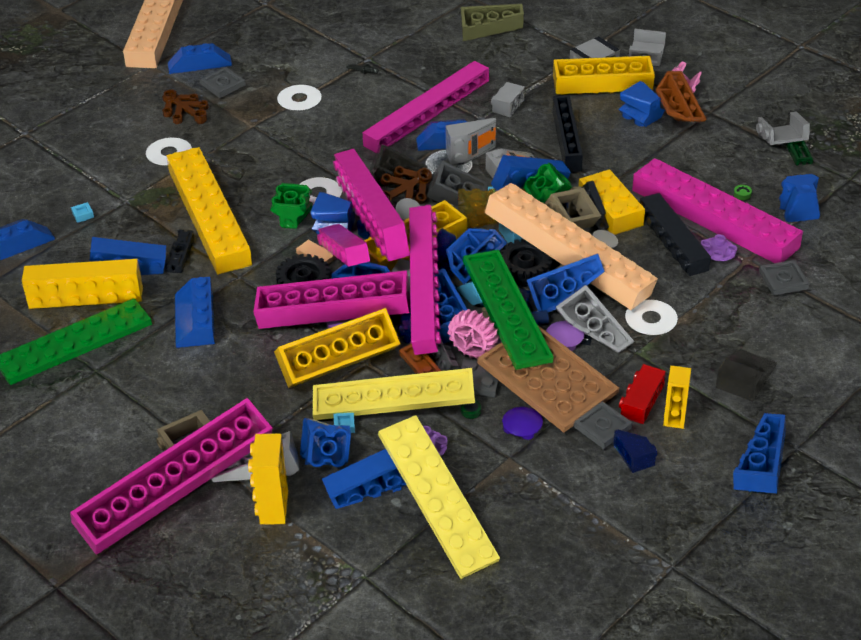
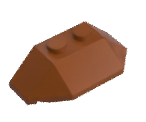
[656,71,706,122]

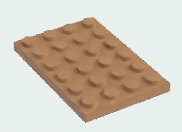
[477,326,619,432]

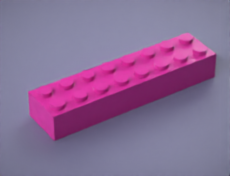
[254,270,410,329]

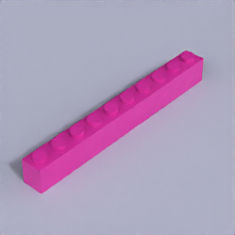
[362,61,489,154]
[409,205,441,355]

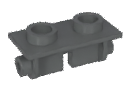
[432,340,461,371]

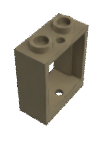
[544,188,601,229]
[156,410,210,450]

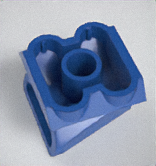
[618,81,665,127]
[779,174,820,222]
[311,192,355,234]
[300,418,351,467]

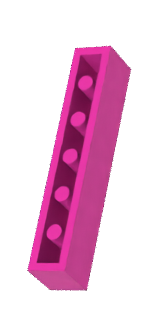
[317,224,370,267]

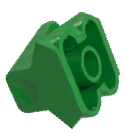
[524,163,572,203]
[270,183,313,229]

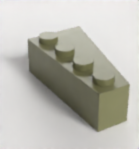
[461,4,524,41]

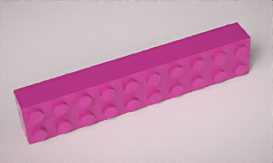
[333,149,410,261]
[632,158,803,263]
[70,398,273,555]

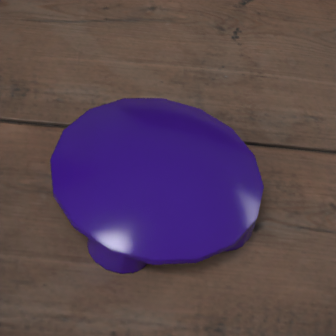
[502,407,543,440]

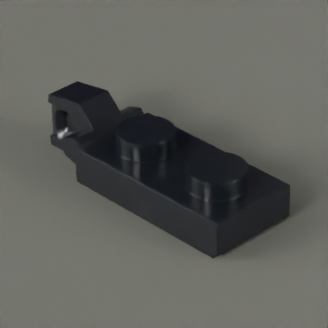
[581,181,609,231]

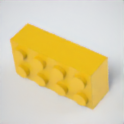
[579,169,645,235]
[248,434,288,524]

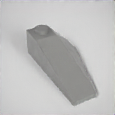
[556,285,634,354]
[211,431,300,482]

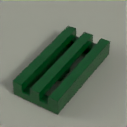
[786,140,813,166]

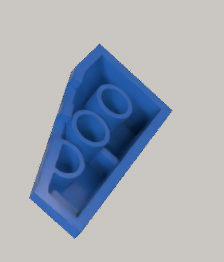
[527,254,605,312]

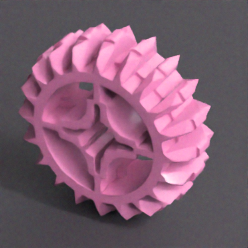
[447,309,499,360]

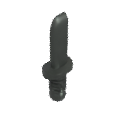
[346,64,379,74]

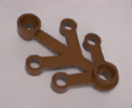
[162,89,209,124]
[380,166,432,204]

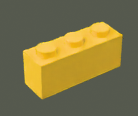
[663,366,691,429]

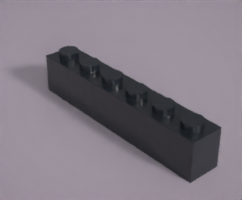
[552,95,583,173]
[640,193,711,276]

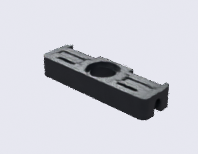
[165,230,194,273]

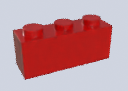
[619,364,666,424]

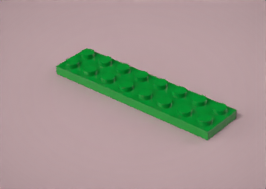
[463,250,554,370]
[0,299,152,385]

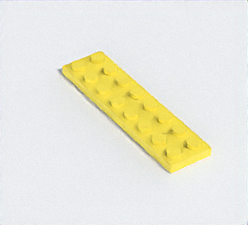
[313,368,475,420]
[378,415,500,579]

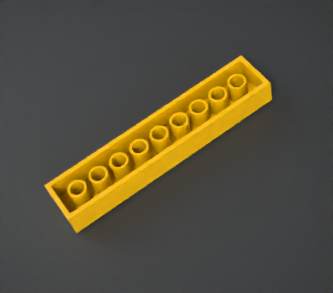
[166,147,252,275]

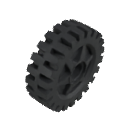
[500,239,553,287]
[276,254,331,285]

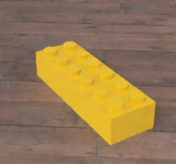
[553,56,655,95]
[364,200,467,272]
[22,259,143,309]
[274,308,400,388]

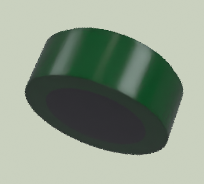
[461,400,481,419]

